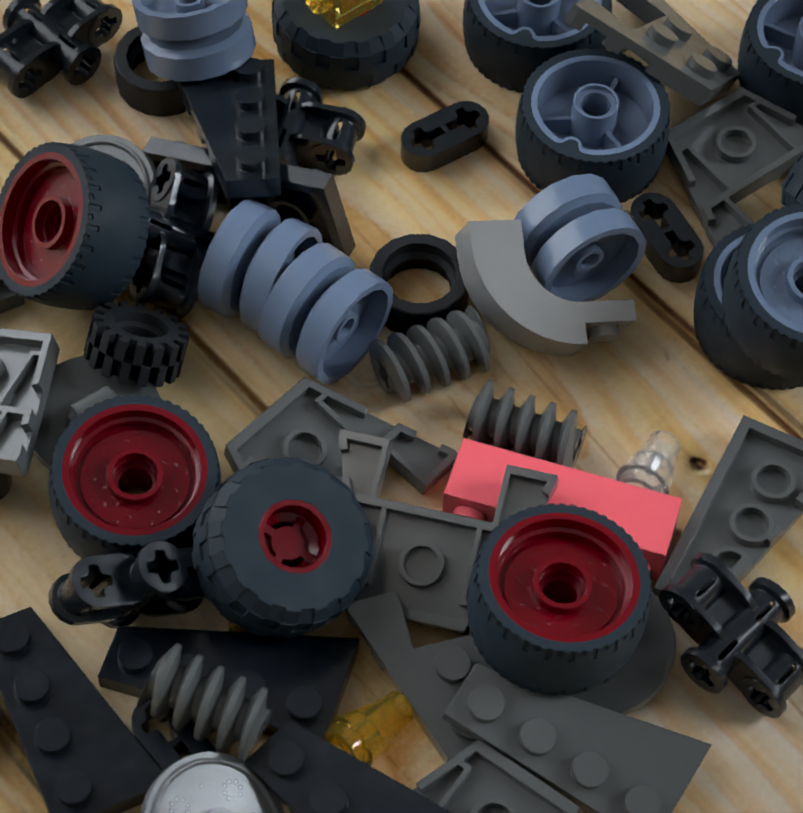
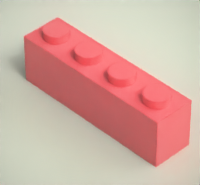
[442,438,682,583]

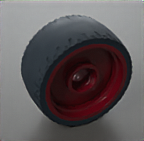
[0,142,150,310]
[48,394,221,559]
[467,503,651,696]

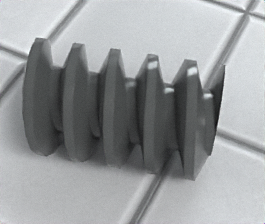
[369,305,490,402]
[463,380,587,468]
[136,643,273,763]

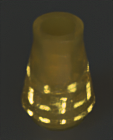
[324,691,414,766]

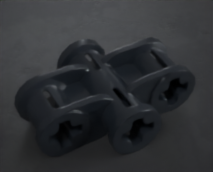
[0,0,123,98]
[276,77,367,175]
[129,156,221,318]
[48,541,206,629]
[659,552,803,718]

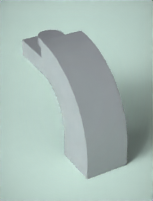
[455,219,637,356]

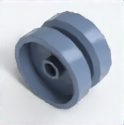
[132,0,256,82]
[514,174,646,302]
[197,199,322,333]
[258,243,393,385]

